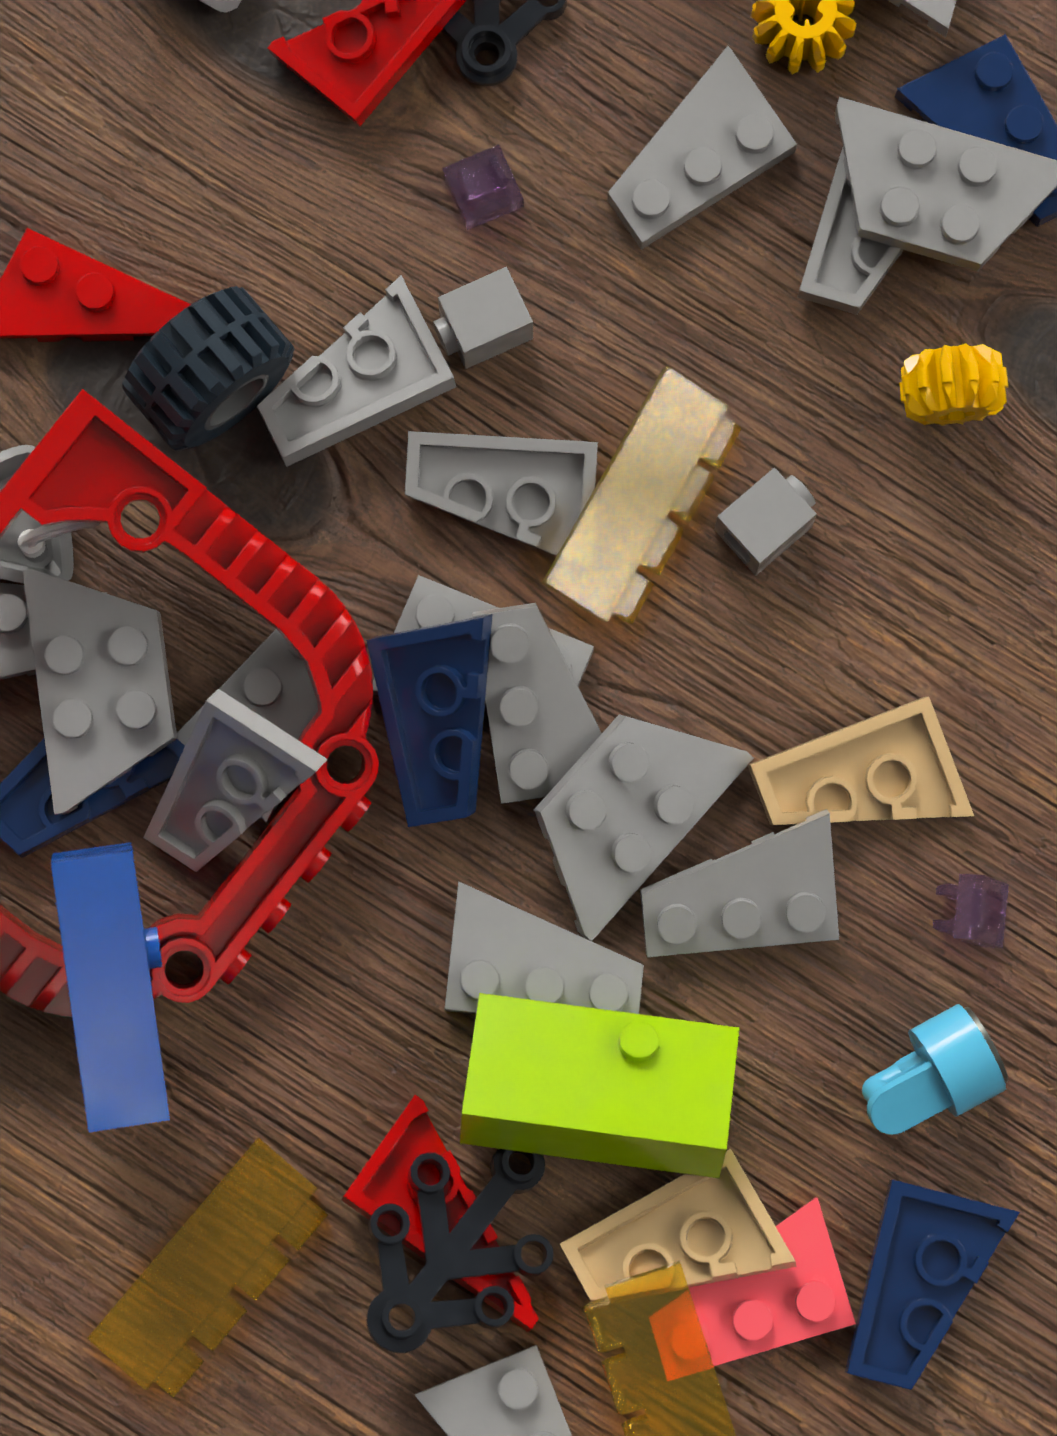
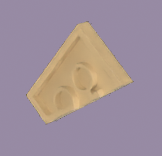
[748,697,974,825]
[560,1149,797,1306]

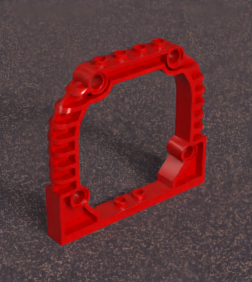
[0,389,379,1017]

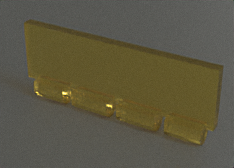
[542,366,741,624]
[87,1137,328,1397]
[583,1261,736,1436]

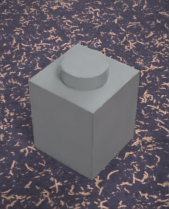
[433,266,533,369]
[714,467,817,576]

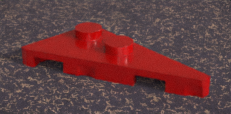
[267,0,466,127]
[0,228,191,342]
[341,1095,539,1332]

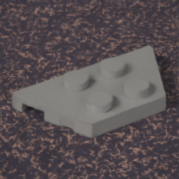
[835,97,1057,271]
[22,569,177,815]
[534,714,754,941]

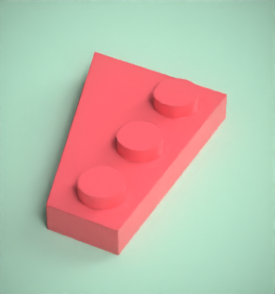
[648,1197,856,1380]

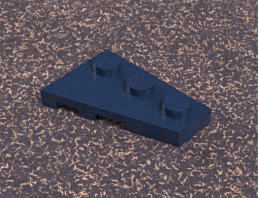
[895,34,1057,227]
[366,614,493,827]
[0,739,185,858]
[845,1180,1020,1390]

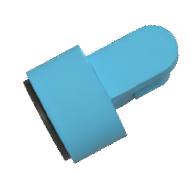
[862,1004,1008,1135]

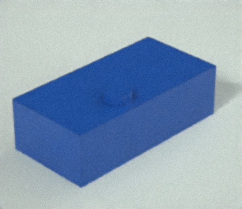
[51,842,170,1132]

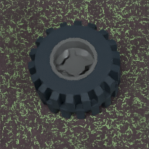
[122,286,294,451]

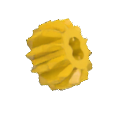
[751,0,856,75]
[899,343,1009,426]

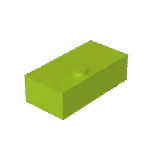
[460,993,739,1178]

